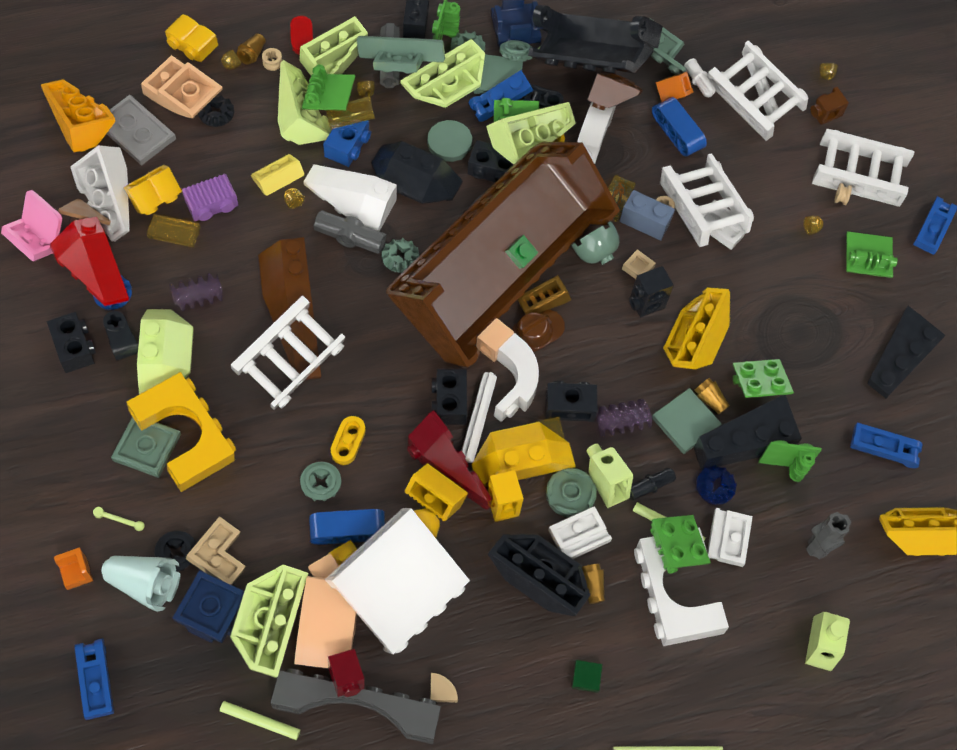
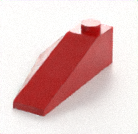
[50,216,129,306]

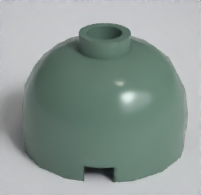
[571,221,620,265]

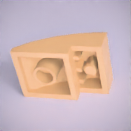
[141,55,223,118]
[294,576,357,668]

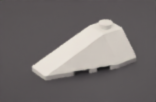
[71,145,129,241]
[304,165,397,231]

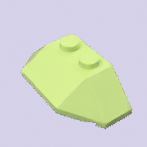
[401,39,485,108]
[137,309,194,395]
[230,565,308,678]

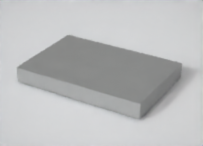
[106,95,176,166]

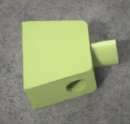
[587,443,633,508]
[805,612,850,671]

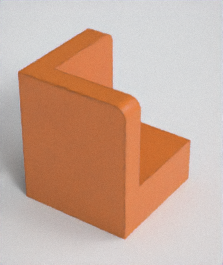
[656,72,693,102]
[54,547,93,590]

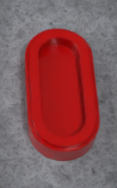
[290,16,313,55]

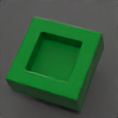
[505,235,539,269]

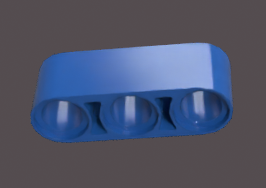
[652,97,707,156]
[309,509,385,545]

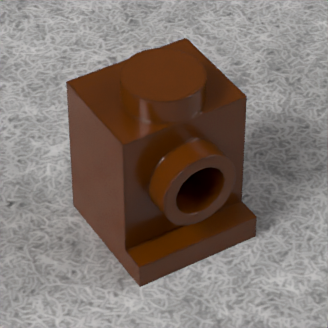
[810,87,849,125]

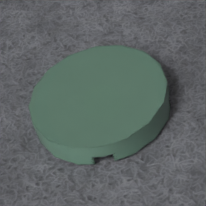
[427,120,472,162]
[546,468,597,518]

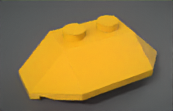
[663,288,730,369]
[472,422,575,487]
[879,507,957,556]

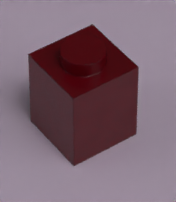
[328,649,364,697]

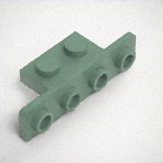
[618,18,687,75]
[357,36,445,74]

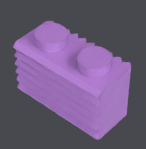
[182,174,238,222]

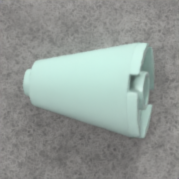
[101,556,180,612]

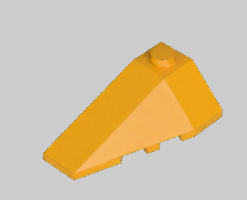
[41,79,115,152]

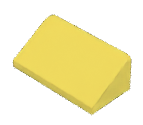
[251,154,304,196]

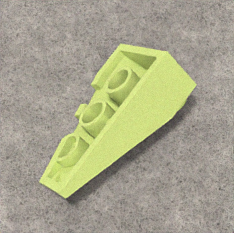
[278,60,332,145]
[486,102,576,164]

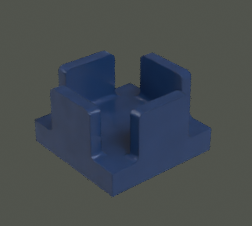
[491,0,541,47]
[173,570,244,643]

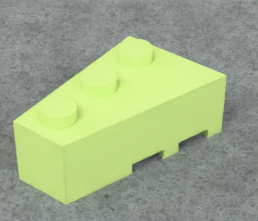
[299,16,368,75]

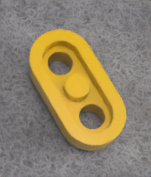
[331,416,365,465]

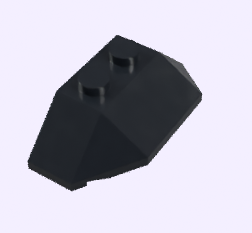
[371,141,463,204]
[488,534,591,617]

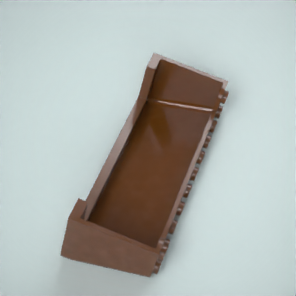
[386,142,620,367]

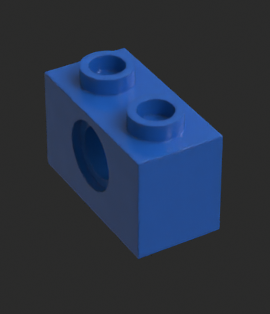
[323,111,371,167]

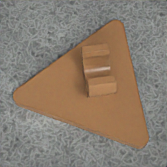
[58,199,111,225]

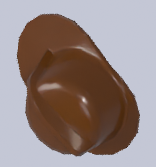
[512,309,565,352]

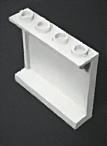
[325,508,470,654]

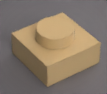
[622,249,656,279]

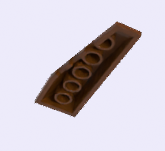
[258,237,321,380]

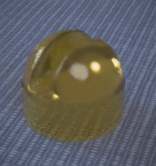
[221,50,241,70]
[819,63,838,80]
[357,81,375,98]
[284,188,305,209]
[803,215,823,235]

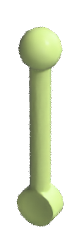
[93,507,145,531]

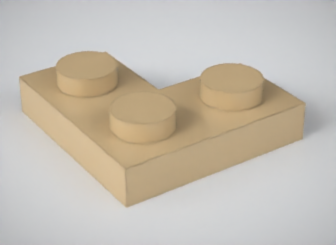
[186,516,246,585]

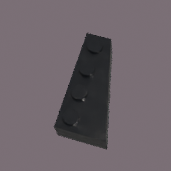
[694,395,802,470]

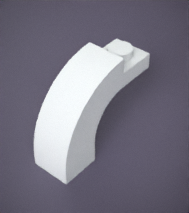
[577,102,616,164]
[494,333,539,422]

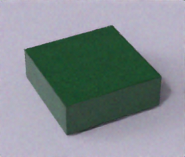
[572,660,603,693]

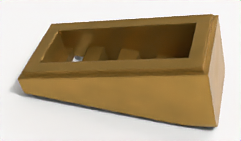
[517,275,571,314]

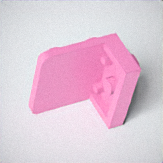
[1,190,62,262]

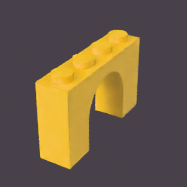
[127,372,236,492]

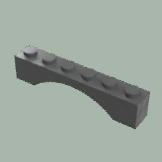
[271,669,441,744]

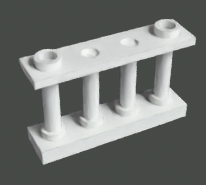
[708,41,808,141]
[812,129,914,207]
[660,154,754,247]
[231,295,345,410]

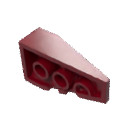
[407,410,492,510]

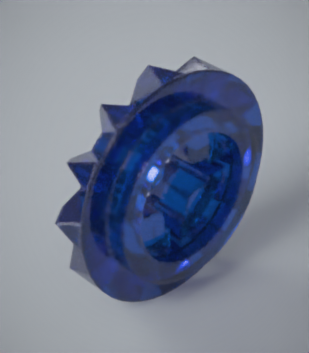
[696,465,737,505]

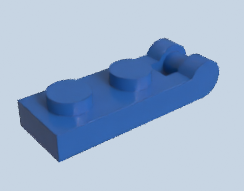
[469,70,533,122]
[913,196,957,255]
[850,422,923,468]
[75,638,114,720]

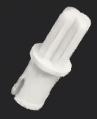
[684,58,716,98]

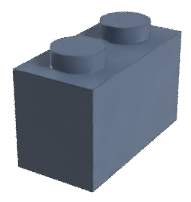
[620,190,675,241]

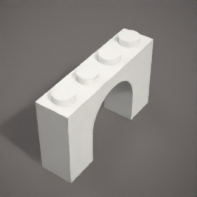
[634,527,729,646]

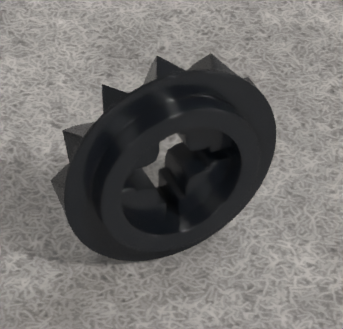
[198,95,234,127]
[154,531,196,571]

